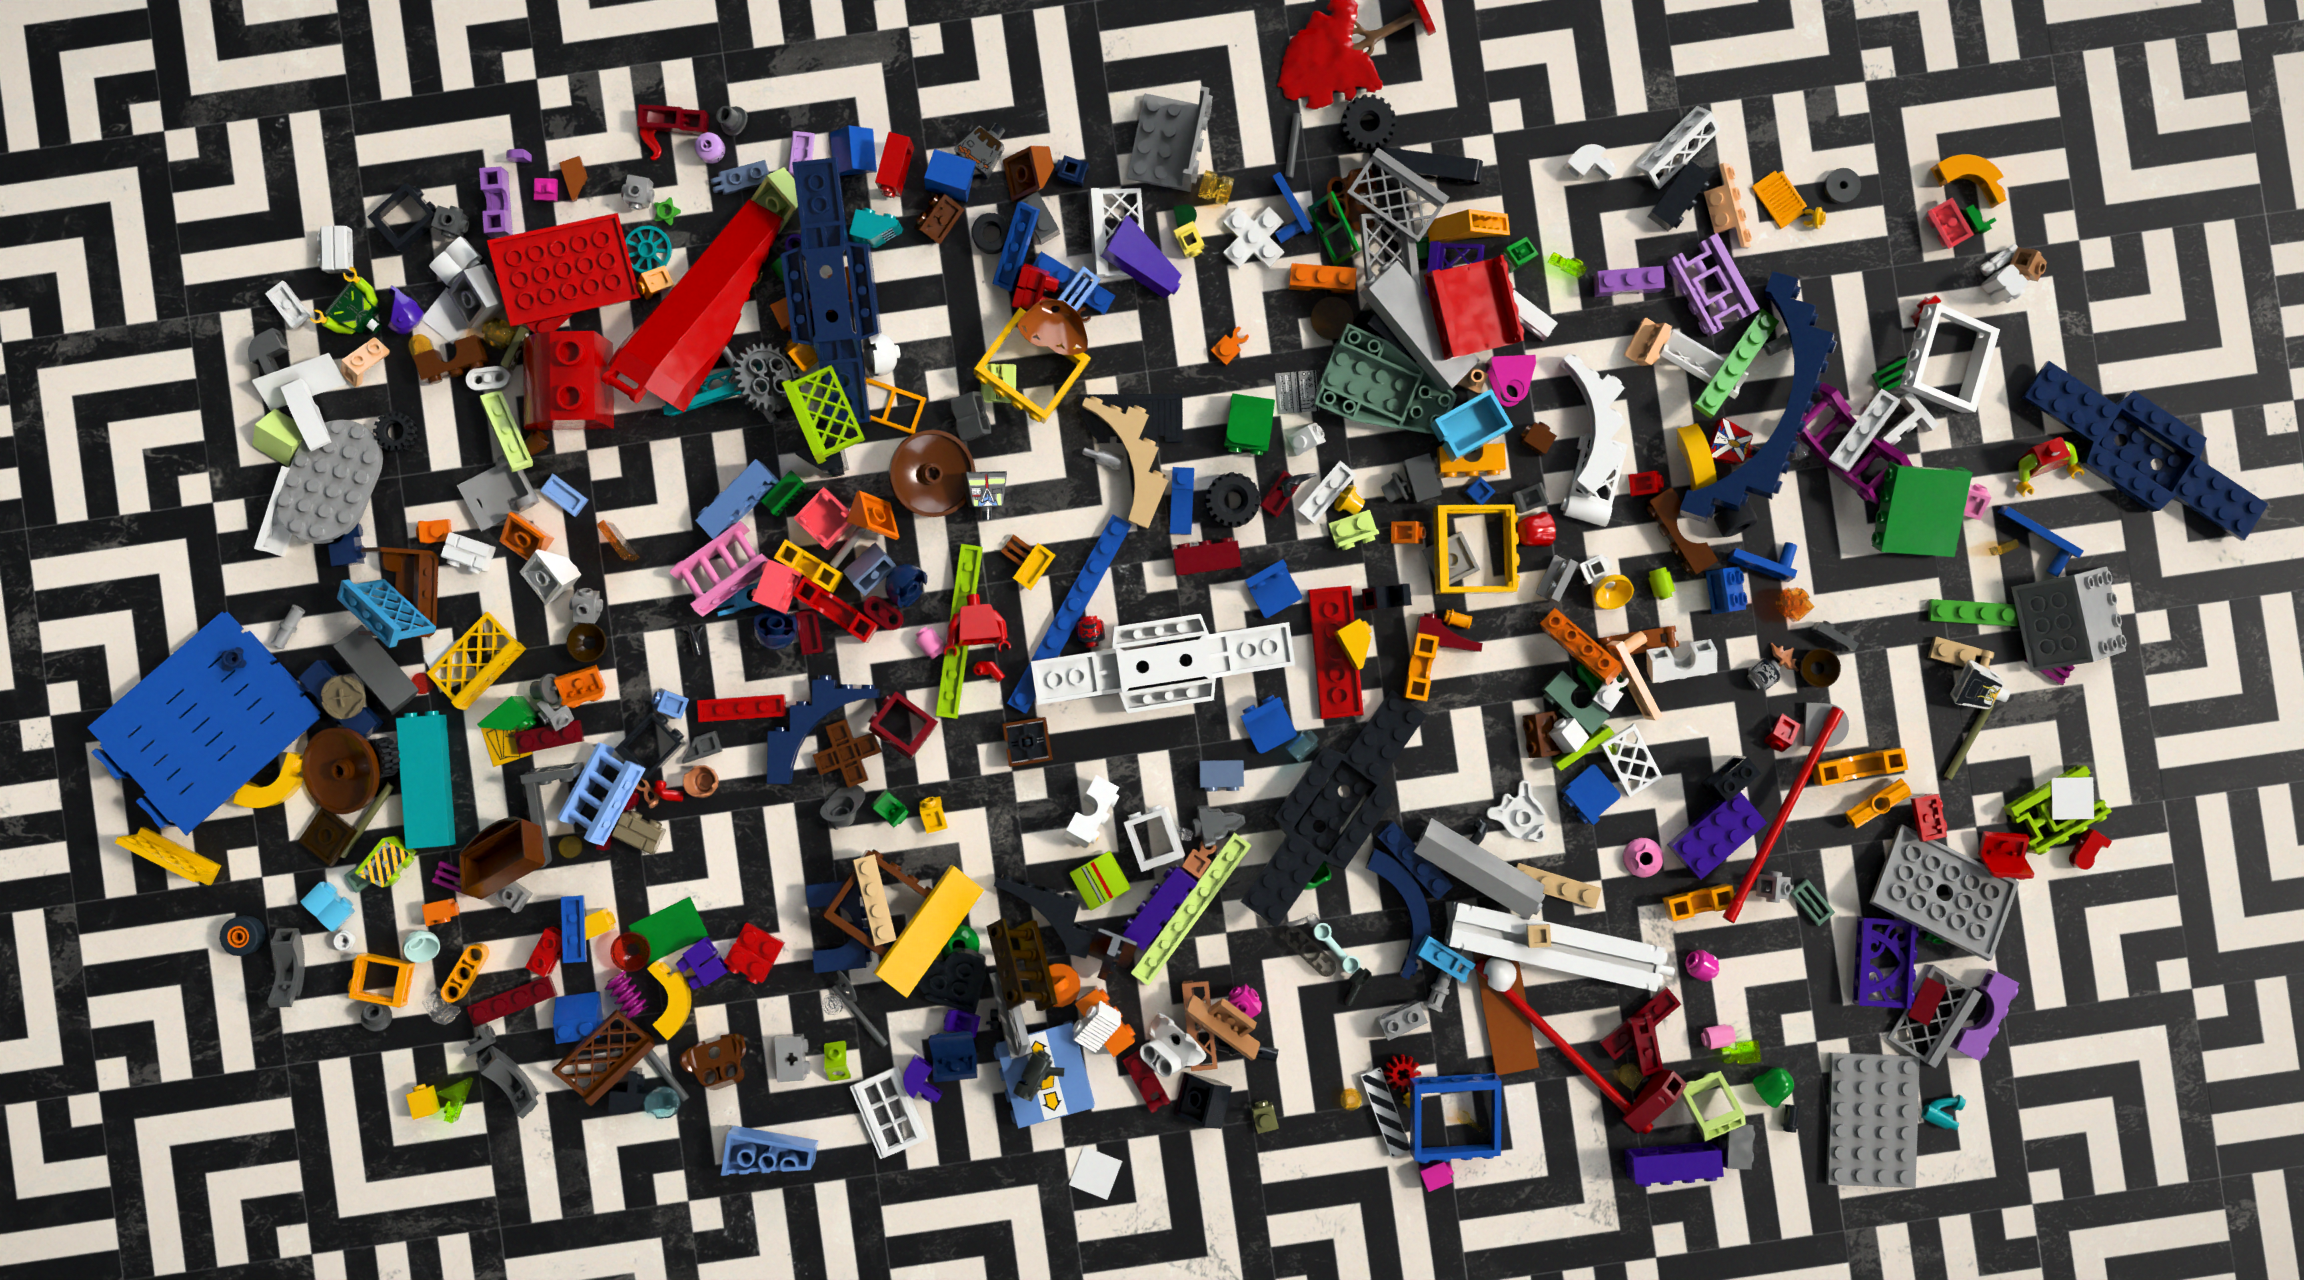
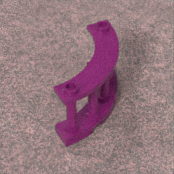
[1797,382,1913,504]

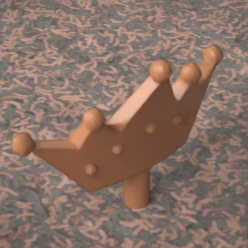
[1770,643,1799,671]

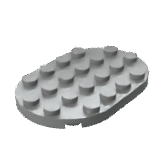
[277,420,383,544]

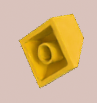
[1334,619,1372,670]

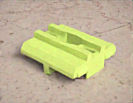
[981,364,1016,403]

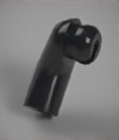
[1469,818,1489,845]

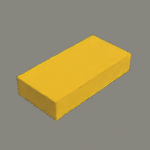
[1013,543,1056,591]

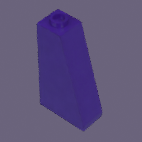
[1100,215,1182,299]

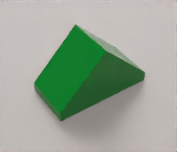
[1499,237,1539,273]

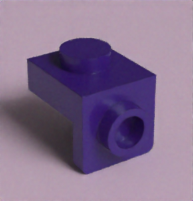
[943,1009,981,1038]

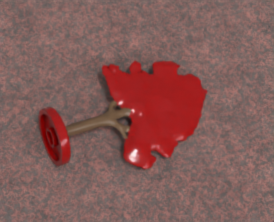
[1277,0,1436,109]

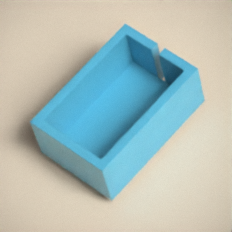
[1430,389,1513,463]

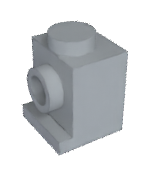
[495,881,533,913]

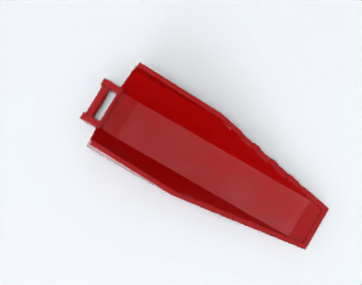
[601,199,784,412]

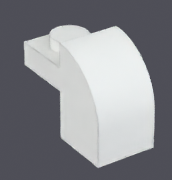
[1564,144,1617,181]

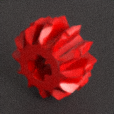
[1384,1054,1421,1092]

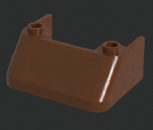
[358,547,439,637]

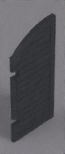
[1078,393,1183,444]

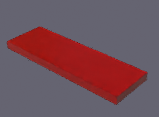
[1308,586,1364,719]

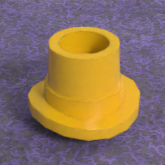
[1334,485,1365,515]

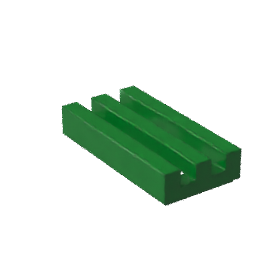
[1871,357,1908,391]

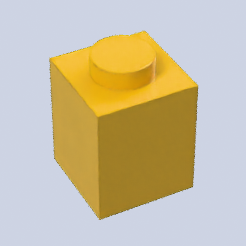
[585,908,616,940]
[406,1083,441,1120]

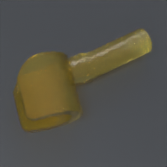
[1457,1110,1485,1134]

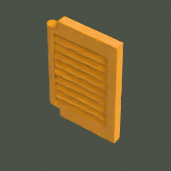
[1752,171,1807,229]

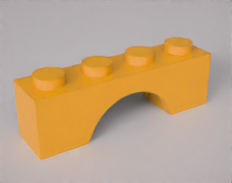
[1812,747,1909,786]

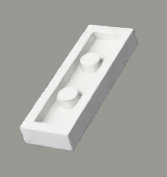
[1297,461,1357,524]

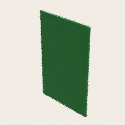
[629,897,709,965]

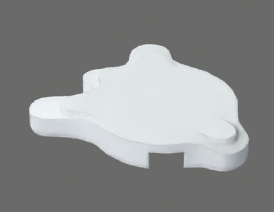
[1486,780,1546,842]

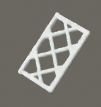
[1601,724,1662,797]

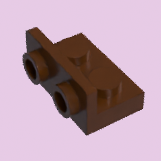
[914,193,964,245]
[1522,711,1563,758]

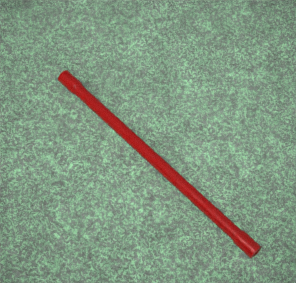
[1722,706,1844,923]
[1474,958,1654,1135]

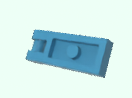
[1415,935,1476,984]

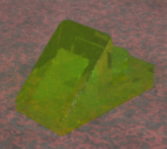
[436,1077,474,1123]

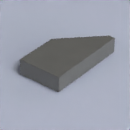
[682,731,723,764]

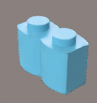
[300,881,355,932]

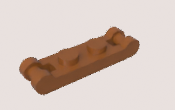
[1599,625,1679,655]

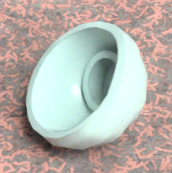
[402,930,440,963]

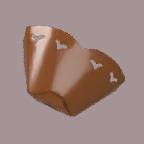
[1017,299,1088,355]

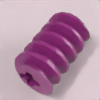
[605,970,649,1019]

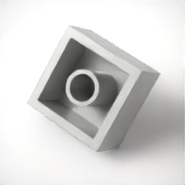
[447,264,504,328]

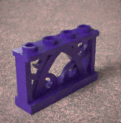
[1852,916,1919,1009]

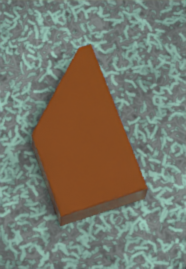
[559,156,588,202]

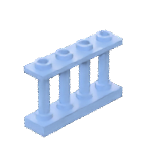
[557,742,645,846]

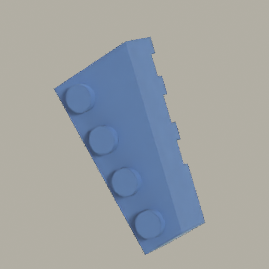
[695,459,780,539]
[721,1126,818,1176]

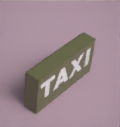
[501,326,533,371]

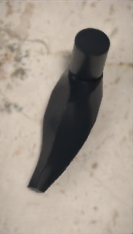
[1277,473,1316,497]

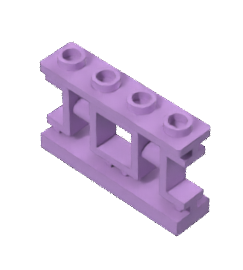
[1667,233,1759,337]

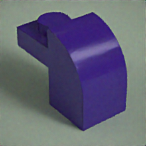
[903,1054,943,1103]

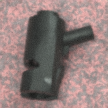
[1013,1050,1065,1102]

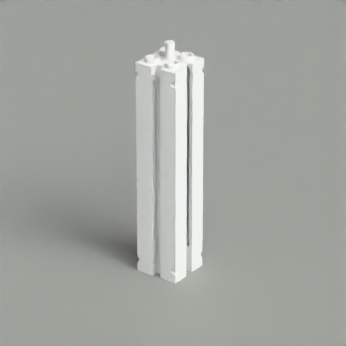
[1443,901,1675,992]

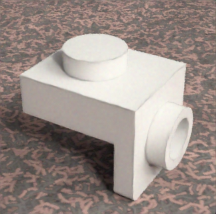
[1287,423,1326,456]

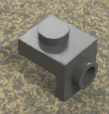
[1512,482,1550,514]

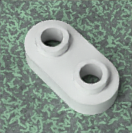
[466,366,511,391]

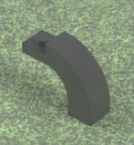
[267,928,305,1008]
[476,1045,539,1119]

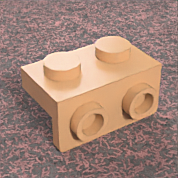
[1624,318,1672,366]

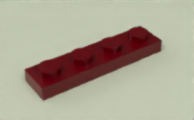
[467,975,558,1027]
[1599,986,1681,1060]

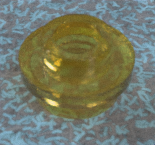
[1340,1088,1362,1110]

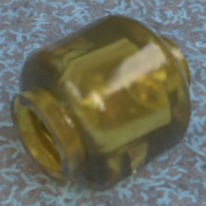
[482,317,516,350]

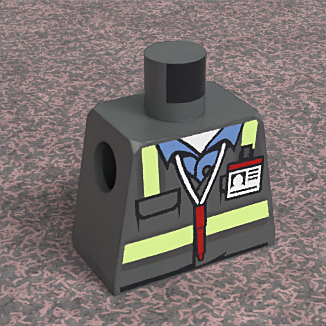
[961,471,1007,520]

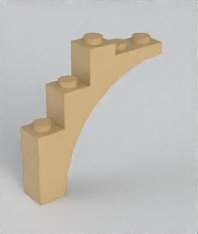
[1082,396,1169,529]

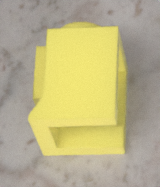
[1173,221,1204,258]

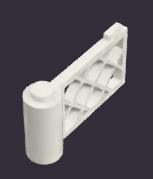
[1560,433,1628,527]

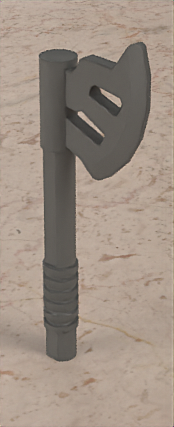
[831,970,888,1048]

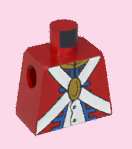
[1709,418,1761,465]

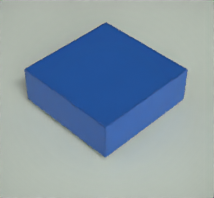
[1464,476,1496,505]

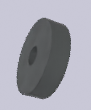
[1824,168,1861,204]

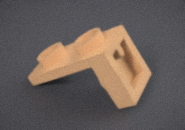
[340,337,390,388]

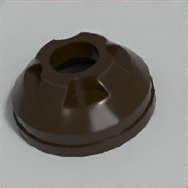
[566,623,607,662]
[1800,648,1841,688]

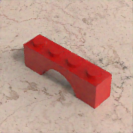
[792,577,880,643]

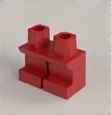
[1012,263,1059,309]

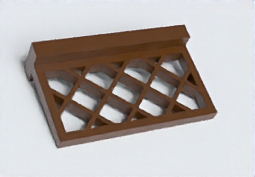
[552,1009,655,1106]

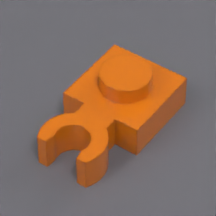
[1211,327,1249,366]

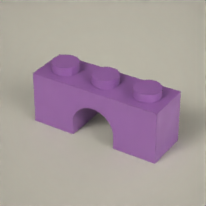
[479,166,513,238]
[1593,266,1665,297]

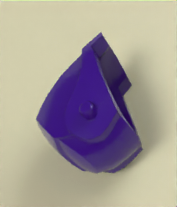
[387,285,425,335]

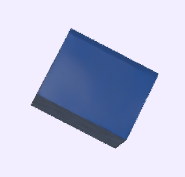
[830,125,877,176]
[924,149,976,203]

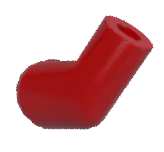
[973,661,1006,683]

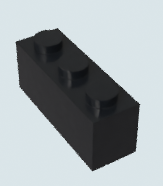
[1647,160,1711,231]

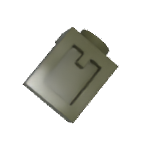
[1251,1100,1279,1134]

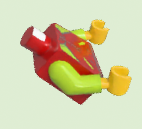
[2016,437,2084,497]

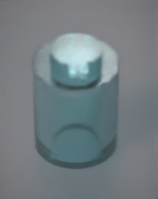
[1285,730,1319,763]

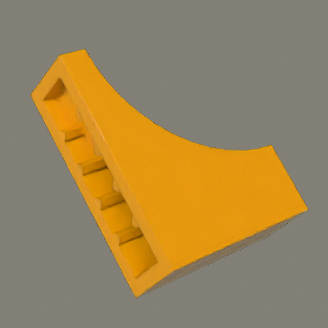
[1427,209,1510,243]

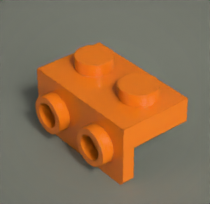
[554,665,606,708]

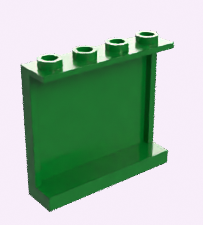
[1871,462,1973,557]

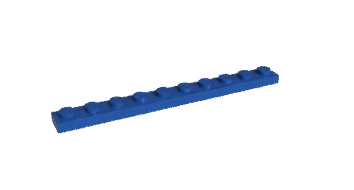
[1007,514,1132,714]

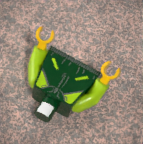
[309,267,382,334]

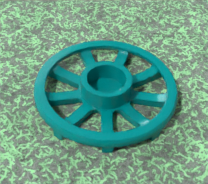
[625,225,672,273]

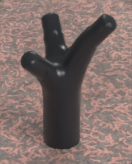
[684,623,703,656]

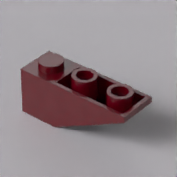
[1622,1069,1687,1133]

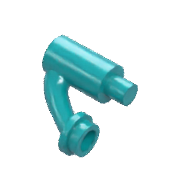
[1921,1094,1966,1130]

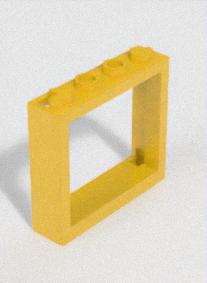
[973,307,1091,424]
[1433,505,1520,594]

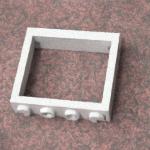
[1899,303,2000,413]

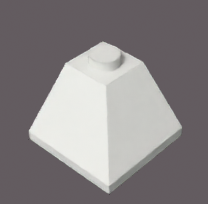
[520,549,581,606]

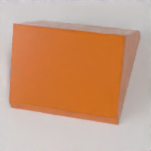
[846,490,899,540]
[499,512,555,561]

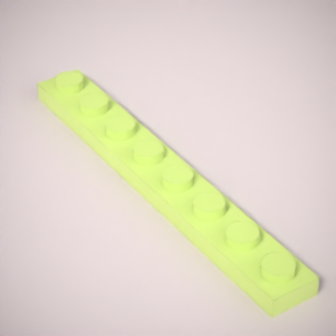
[1131,832,1252,986]

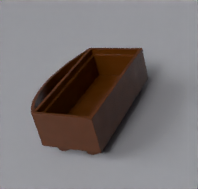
[459,817,545,900]

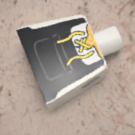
[1950,659,2010,709]

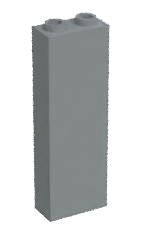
[1359,260,1480,392]
[1414,818,1545,920]

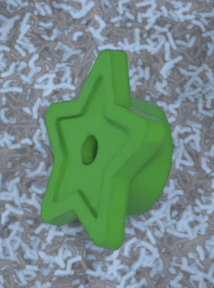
[654,197,681,225]

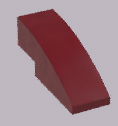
[637,104,709,136]

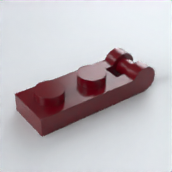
[1628,1012,1663,1076]
[1122,1049,1171,1113]

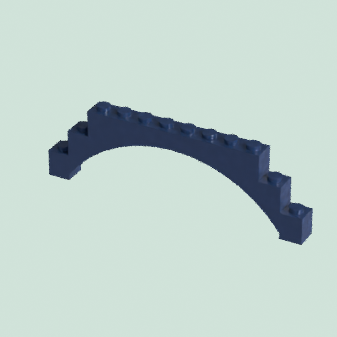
[1680,271,1837,523]

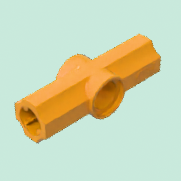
[1844,778,1912,829]

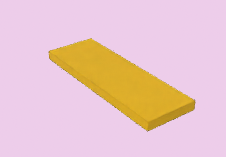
[873,865,984,998]

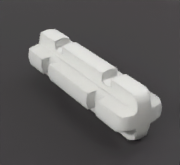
[1980,244,2018,276]

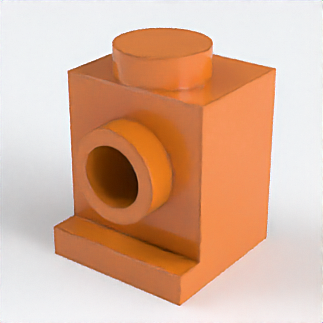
[422,898,460,927]

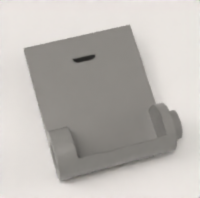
[457,454,539,532]

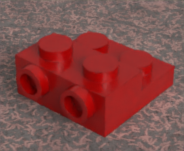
[724,922,785,984]

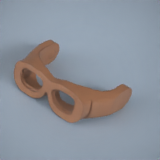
[635,777,659,809]

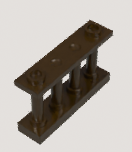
[986,918,1058,1011]

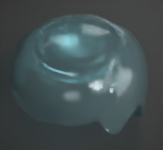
[644,1086,680,1119]

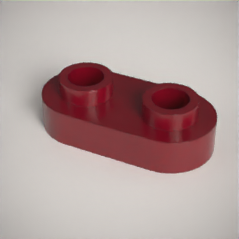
[864,596,904,630]

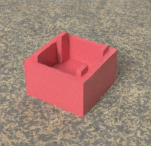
[793,487,853,550]
[751,559,802,614]

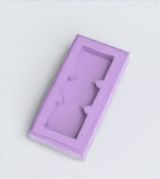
[788,131,815,176]

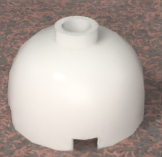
[863,333,900,378]

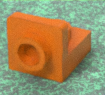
[416,519,452,544]
[1391,521,1426,544]

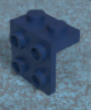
[929,1031,978,1083]

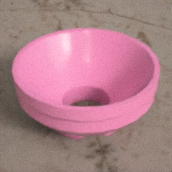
[1623,838,1663,877]

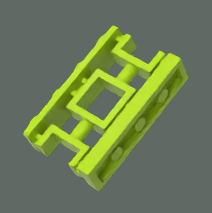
[2003,765,2112,855]

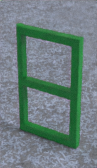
[1307,191,1360,267]

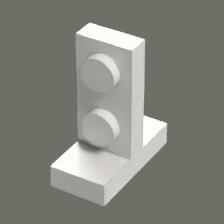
[1878,392,1939,446]

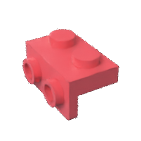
[1926,197,1974,249]

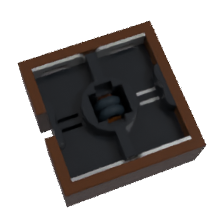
[1002,717,1053,767]

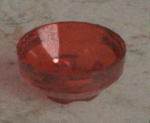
[610,932,651,972]

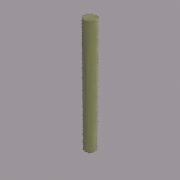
[1943,704,1995,781]
[340,782,395,858]

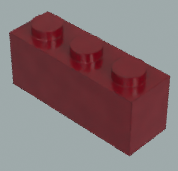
[1173,537,1241,576]

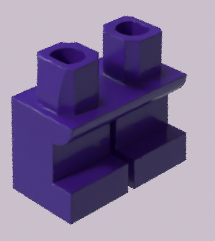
[676,936,729,990]

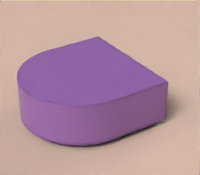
[506,149,532,162]

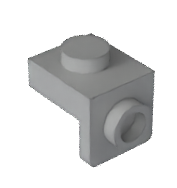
[537,699,574,731]

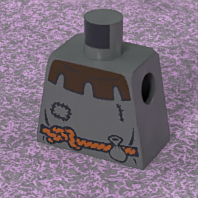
[954,123,1005,179]

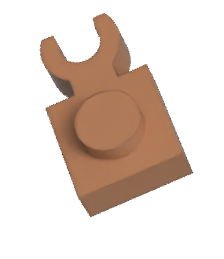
[1181,841,1217,880]

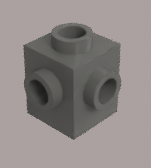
[431,205,469,239]

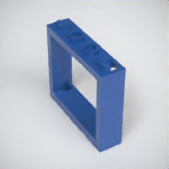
[1410,1073,1501,1163]

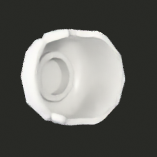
[1483,957,1517,992]

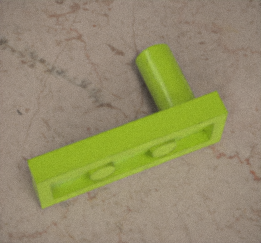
[1550,724,1622,771]

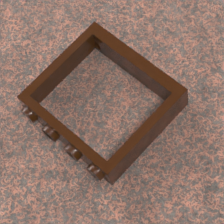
[820,849,933,958]

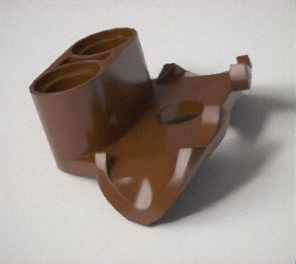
[1327,168,1378,234]
[680,1033,746,1090]

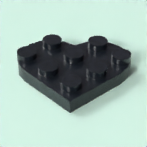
[917,947,987,1014]

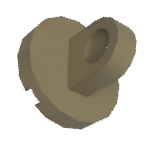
[321,675,366,719]

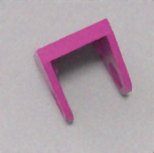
[1485,355,1536,407]

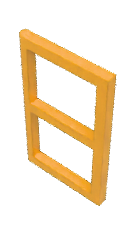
[866,377,926,434]

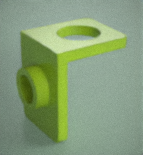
[824,1041,851,1081]

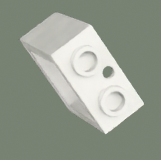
[1124,804,1185,872]

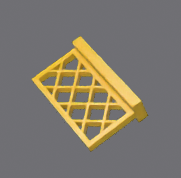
[426,611,526,711]
[115,827,221,885]

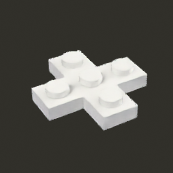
[1223,207,1284,269]

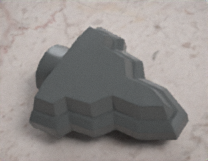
[1192,805,1246,848]

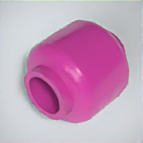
[1685,950,1719,982]

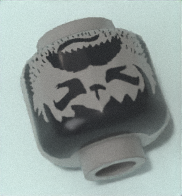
[1747,658,1781,690]

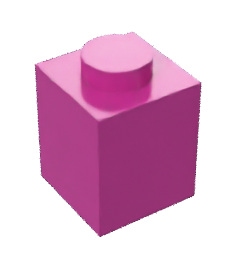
[1418,1160,1454,1192]

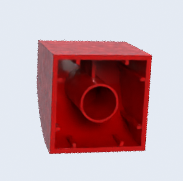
[523,331,614,430]

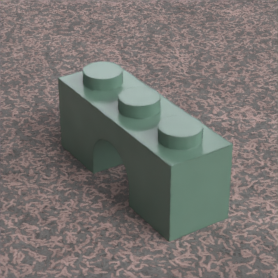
[1541,670,1610,735]

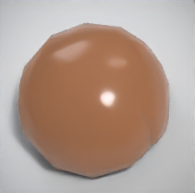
[683,765,719,798]

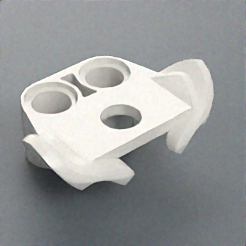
[1140,1012,1206,1077]

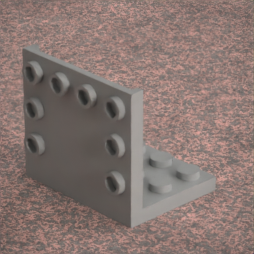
[1127,86,1213,192]
[2011,566,2127,672]

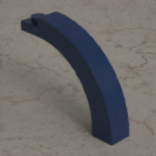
[1365,848,1431,979]

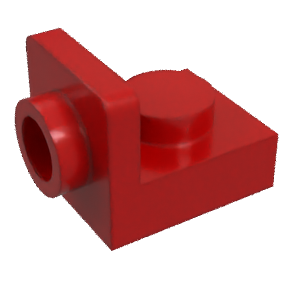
[1628,471,1664,496]
[1764,714,1801,752]

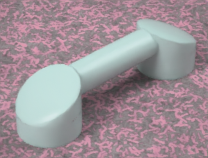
[1313,923,1360,974]

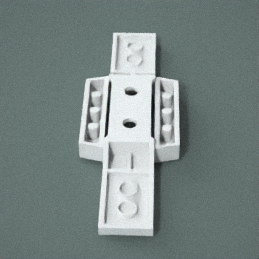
[1031,614,1295,713]

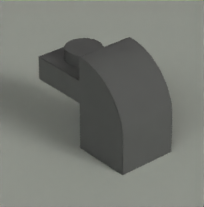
[248,328,290,376]

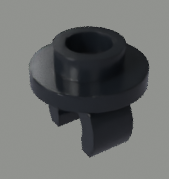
[986,1009,1003,1030]

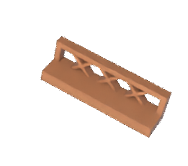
[1182,980,1218,1071]

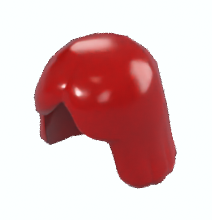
[1516,511,1556,547]

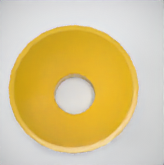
[1594,574,1634,610]

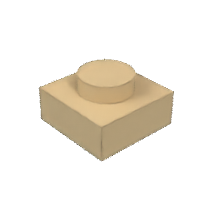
[1526,924,1551,948]

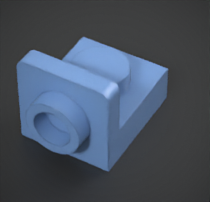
[652,688,689,719]

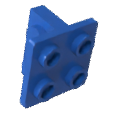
[1705,567,1748,614]

